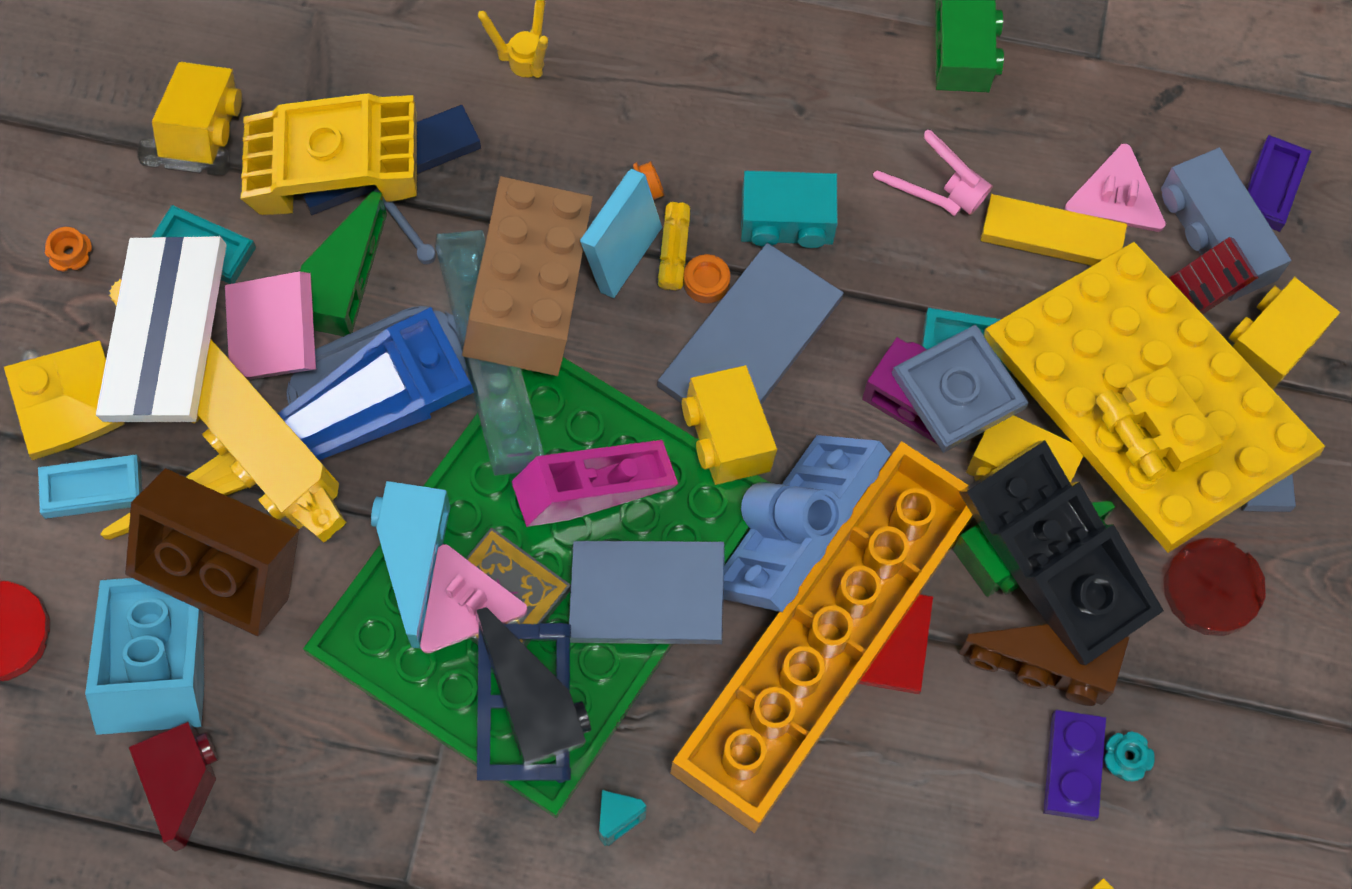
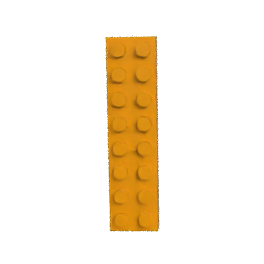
[670,441,974,833]

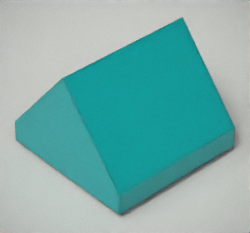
[599,790,647,846]

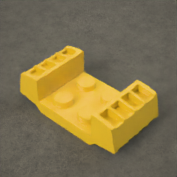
[241,93,417,215]

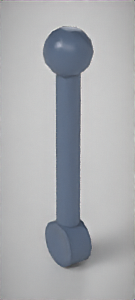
[374,188,436,264]

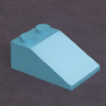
[85,578,204,735]

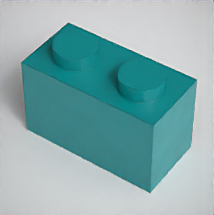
[741,171,837,248]

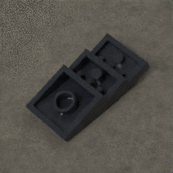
[959,440,1164,665]

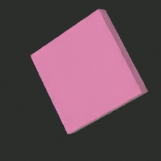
[225,271,316,380]

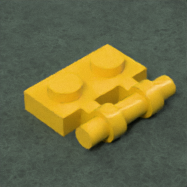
[1096,366,1224,481]

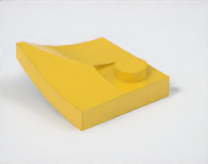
[4,340,125,460]

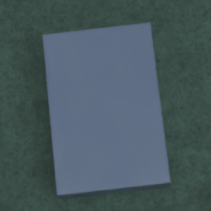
[569,541,725,644]

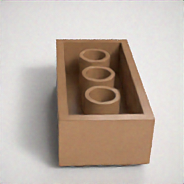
[462,176,593,376]

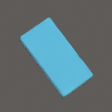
[38,455,143,519]

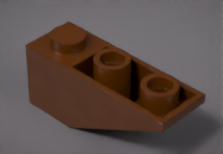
[959,624,1130,706]

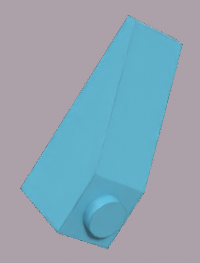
[371,481,451,649]

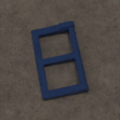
[477,622,571,783]

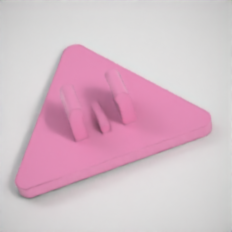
[1065,144,1166,232]
[420,545,527,654]

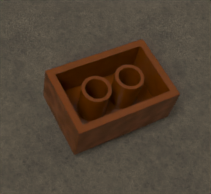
[125,468,299,636]

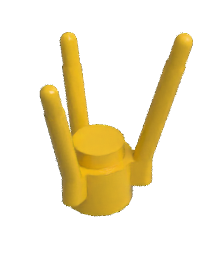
[478,0,548,78]

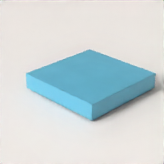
[580,169,662,298]

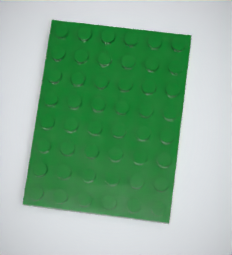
[303,357,770,819]

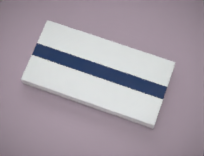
[96,236,227,422]

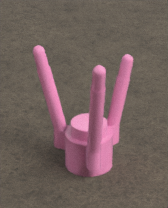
[873,130,993,217]

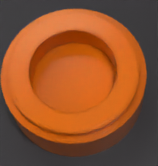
[683,254,730,303]

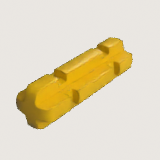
[658,202,691,291]

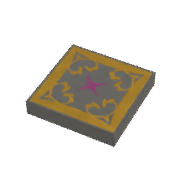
[466,527,571,646]

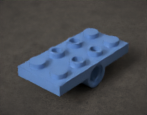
[724,435,891,612]

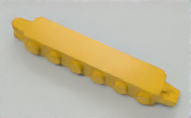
[109,279,347,543]

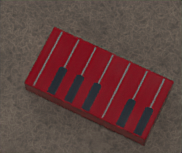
[1169,237,1259,315]

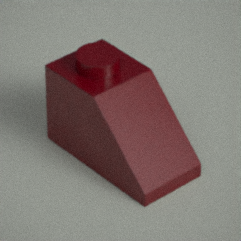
[129,722,218,852]

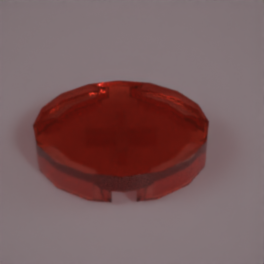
[1164,538,1266,636]

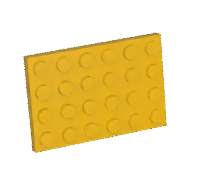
[984,242,1325,553]

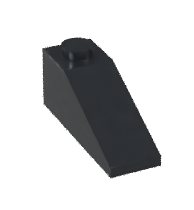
[476,607,591,766]

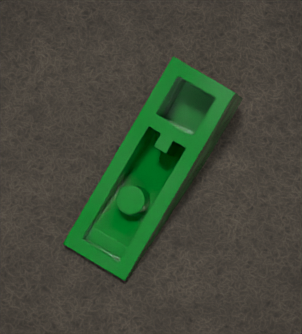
[300,191,387,337]

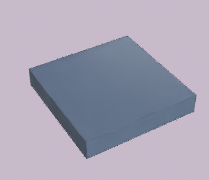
[892,324,1029,453]

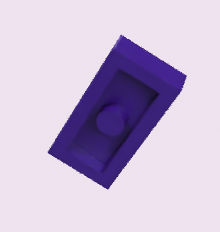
[1043,710,1106,821]

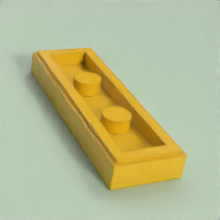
[981,194,1127,266]

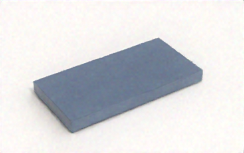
[657,243,844,405]

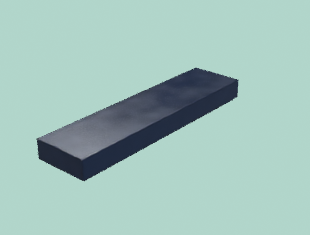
[302,104,481,216]

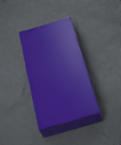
[1247,135,1311,232]

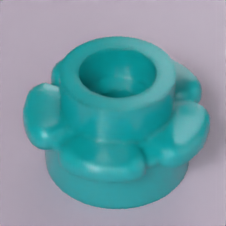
[1104,731,1155,782]

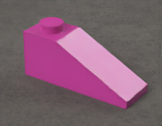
[511,440,678,527]

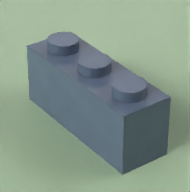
[1161,147,1292,301]

